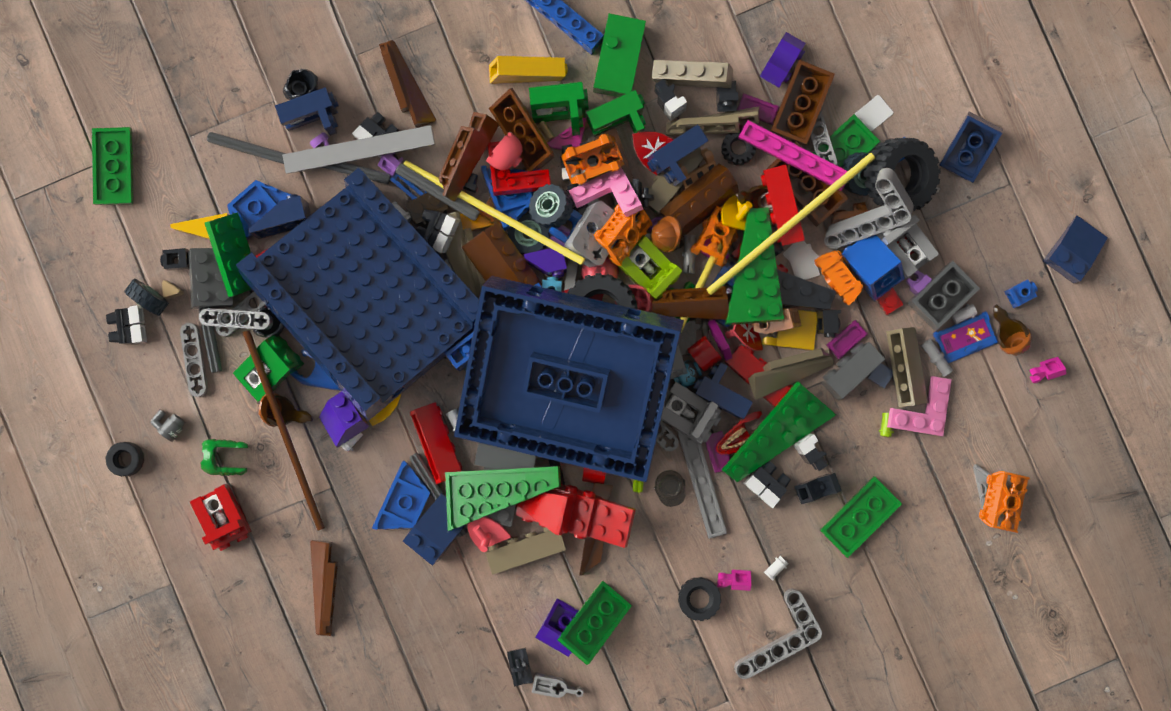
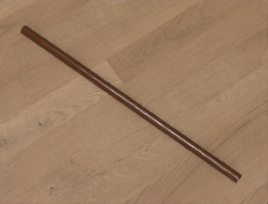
[242,330,325,531]

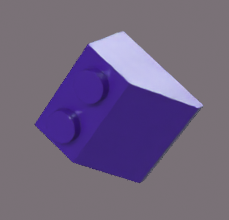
[524,248,567,278]
[319,391,369,448]
[535,598,579,657]

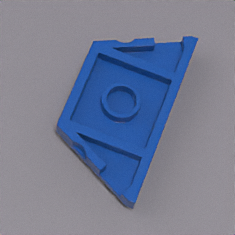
[481,165,533,231]
[227,180,291,240]
[372,460,431,529]

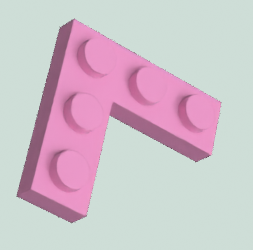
[569,168,643,217]
[887,376,951,436]

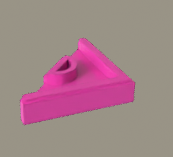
[548,118,586,150]

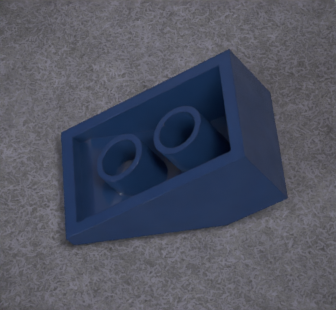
[939,111,1003,183]
[248,194,311,239]
[1043,215,1108,284]
[403,493,467,566]

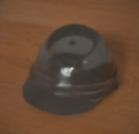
[654,470,686,507]

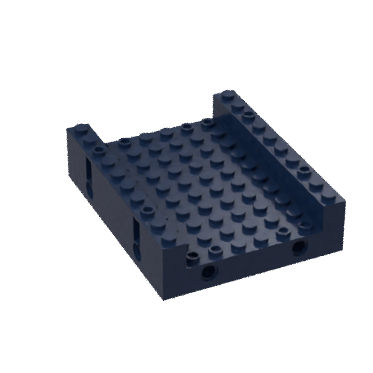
[236,168,479,421]
[454,276,684,482]

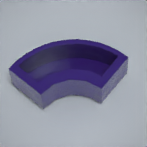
[759,32,806,88]

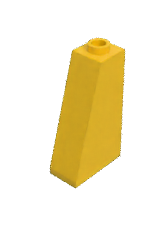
[489,56,568,84]

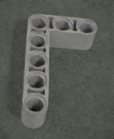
[824,168,914,249]
[734,588,822,679]

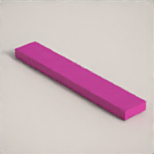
[739,120,848,191]

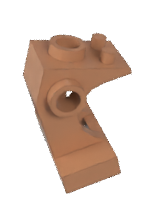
[752,308,802,334]

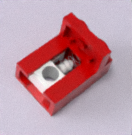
[190,484,252,551]

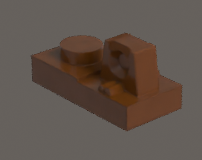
[831,202,870,225]

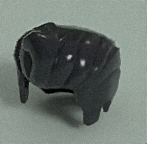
[283,69,318,100]
[252,307,285,338]

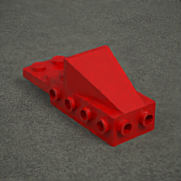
[515,484,636,548]

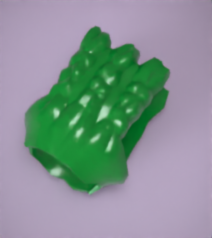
[200,439,248,476]

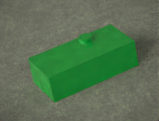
[593,13,646,97]

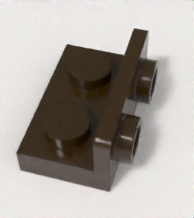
[405,193,449,226]

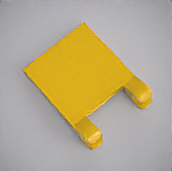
[762,308,817,350]

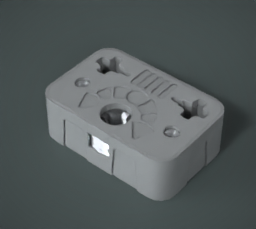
[565,201,617,268]

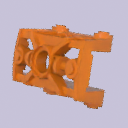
[561,133,625,185]
[594,204,653,266]
[690,206,739,267]
[814,250,863,305]
[979,471,1030,533]

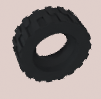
[678,577,721,621]

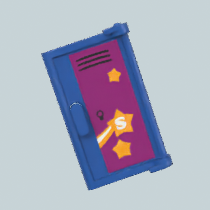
[933,311,998,364]

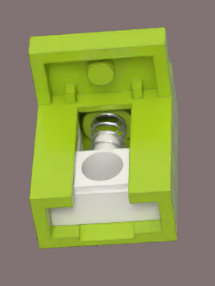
[619,235,682,300]

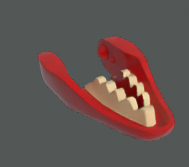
[716,411,762,455]

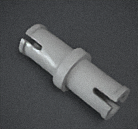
[682,235,697,274]
[921,339,953,377]

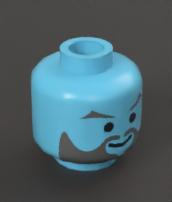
[673,360,702,388]

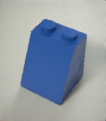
[841,235,905,301]

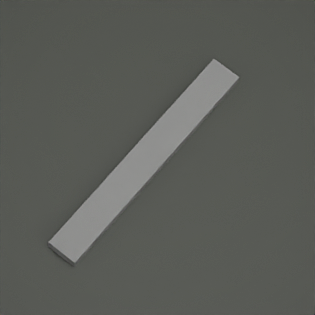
[282,125,435,174]
[667,390,727,539]

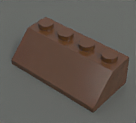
[770,60,835,145]
[489,88,554,171]
[767,142,848,227]
[659,163,739,239]
[461,221,542,285]

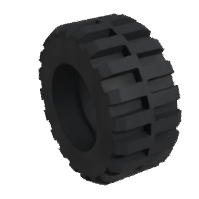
[864,138,941,212]
[567,273,638,309]

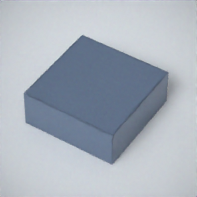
[867,363,893,388]

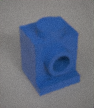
[1004,279,1038,308]

